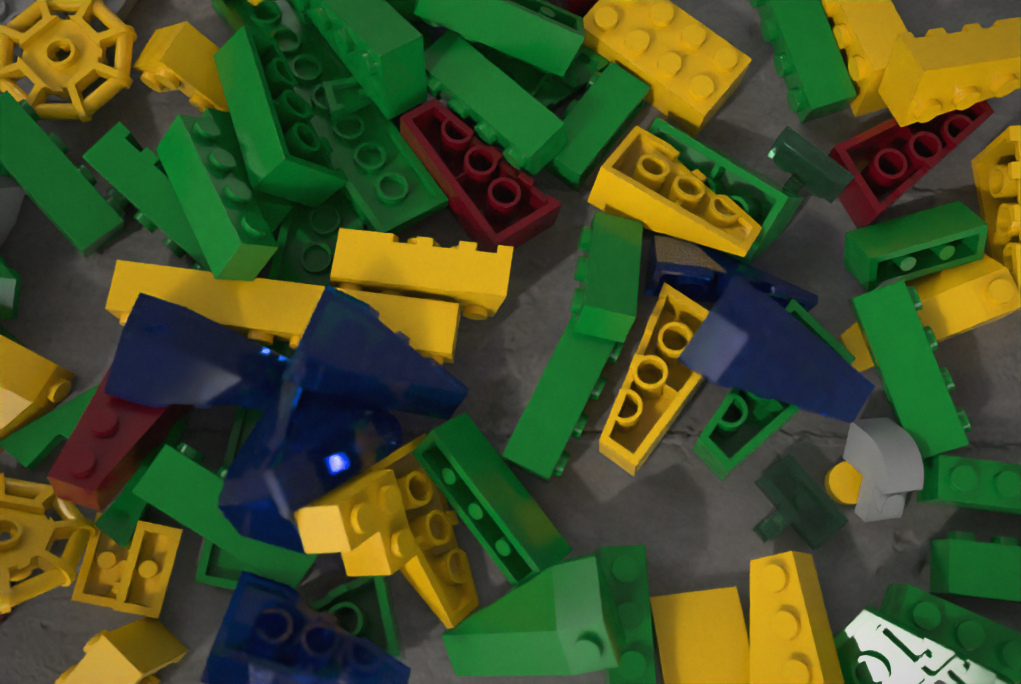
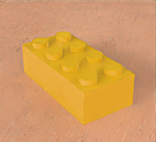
[582,0,752,137]

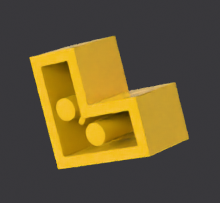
[132,21,229,113]
[293,469,417,576]

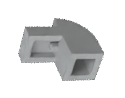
[843,417,924,522]

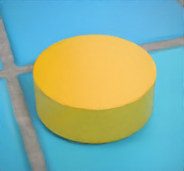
[824,461,863,505]

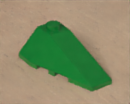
[648,117,803,269]
[441,552,626,676]

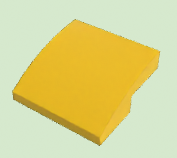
[71,512,184,618]
[649,586,750,684]

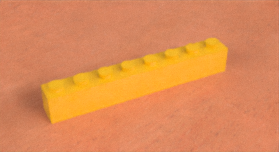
[105,260,460,368]

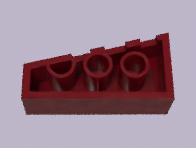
[400,98,562,253]
[819,100,994,229]
[47,324,220,512]

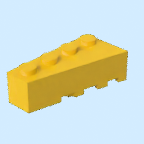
[820,0,908,117]
[878,17,1021,127]
[599,282,736,476]
[750,551,845,684]

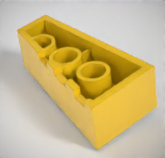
[971,125,1021,309]
[330,228,514,320]
[54,616,189,684]

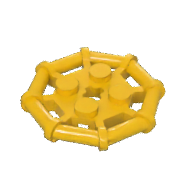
[0,0,137,123]
[0,473,96,614]

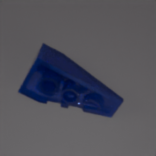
[281,284,469,420]
[217,359,323,555]

